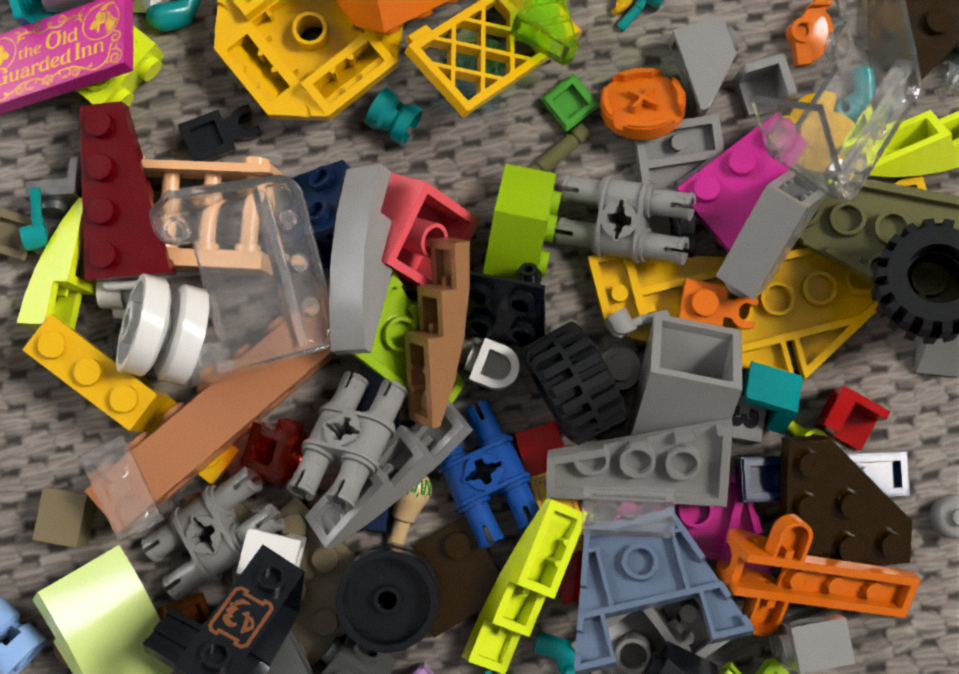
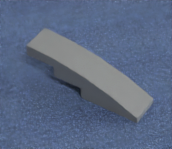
[329,163,393,355]
[304,401,473,550]

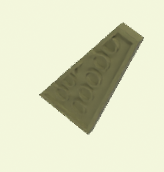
[792,165,959,303]

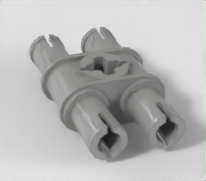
[555,174,696,266]
[287,371,408,511]
[141,466,285,600]

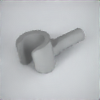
[604,307,669,338]

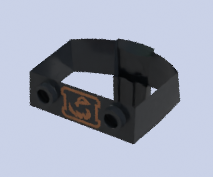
[143,544,305,674]

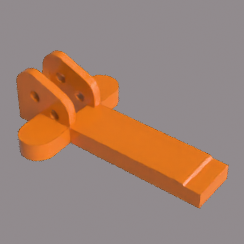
[714,514,921,637]

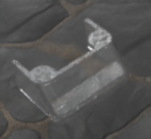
[751,0,921,201]

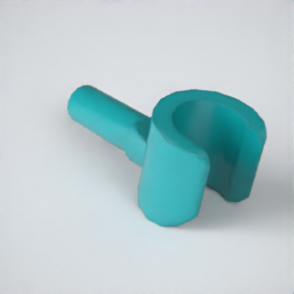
[616,0,664,32]
[19,187,48,251]

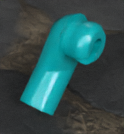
[146,0,202,32]

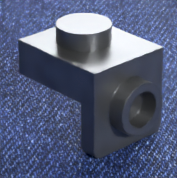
[24,156,82,219]

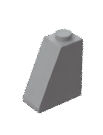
[716,169,829,300]

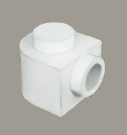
[464,338,520,391]

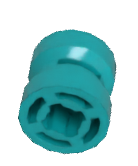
[364,87,423,146]

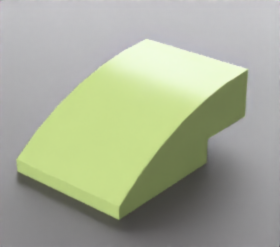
[32,545,174,674]

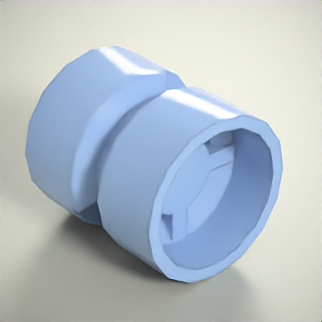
[0,597,48,674]

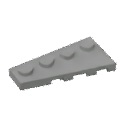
[546,418,733,507]

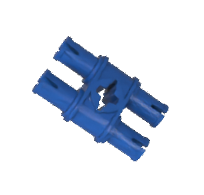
[437,399,540,550]

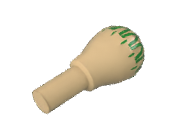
[386,476,432,545]

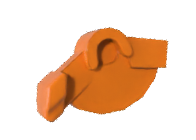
[785,0,834,68]

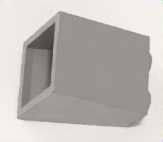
[628,313,742,436]

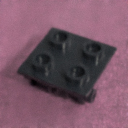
[465,263,546,347]

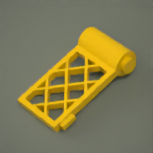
[404,0,582,118]

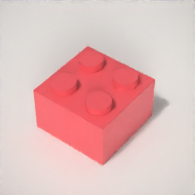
[381,173,480,289]

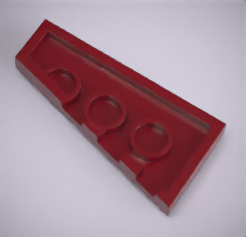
[79,101,177,283]

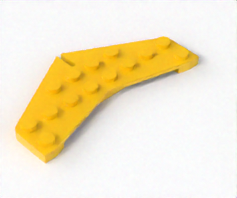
[586,175,927,380]

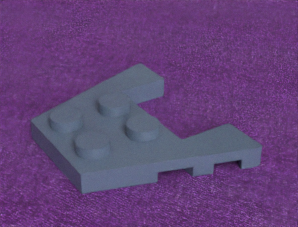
[574,509,754,674]

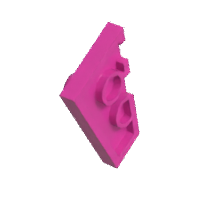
[676,110,809,253]

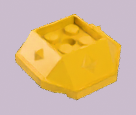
[214,0,404,121]

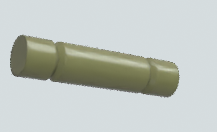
[528,123,591,172]

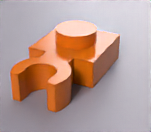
[677,278,759,330]

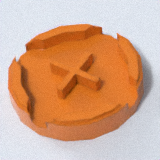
[600,68,686,140]

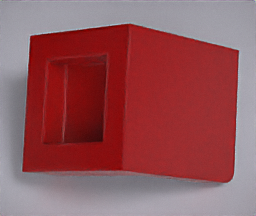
[813,386,890,450]

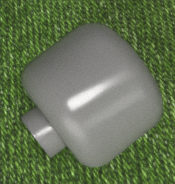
[929,495,959,539]

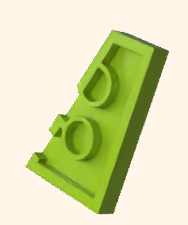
[352,271,465,404]

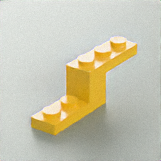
[22,314,241,485]

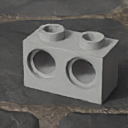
[767,608,856,674]

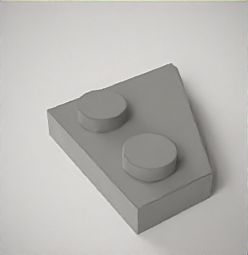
[633,114,724,191]

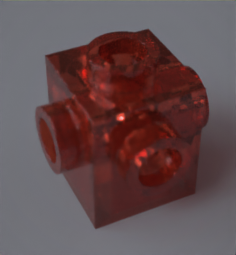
[240,417,310,485]

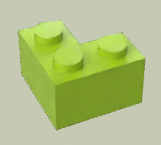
[483,163,562,279]

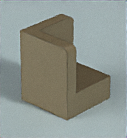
[32,487,96,548]

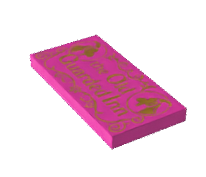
[0,0,133,115]

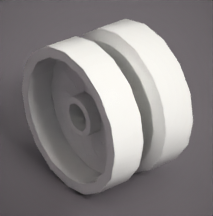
[116,273,210,386]

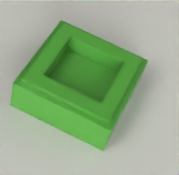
[540,73,600,134]

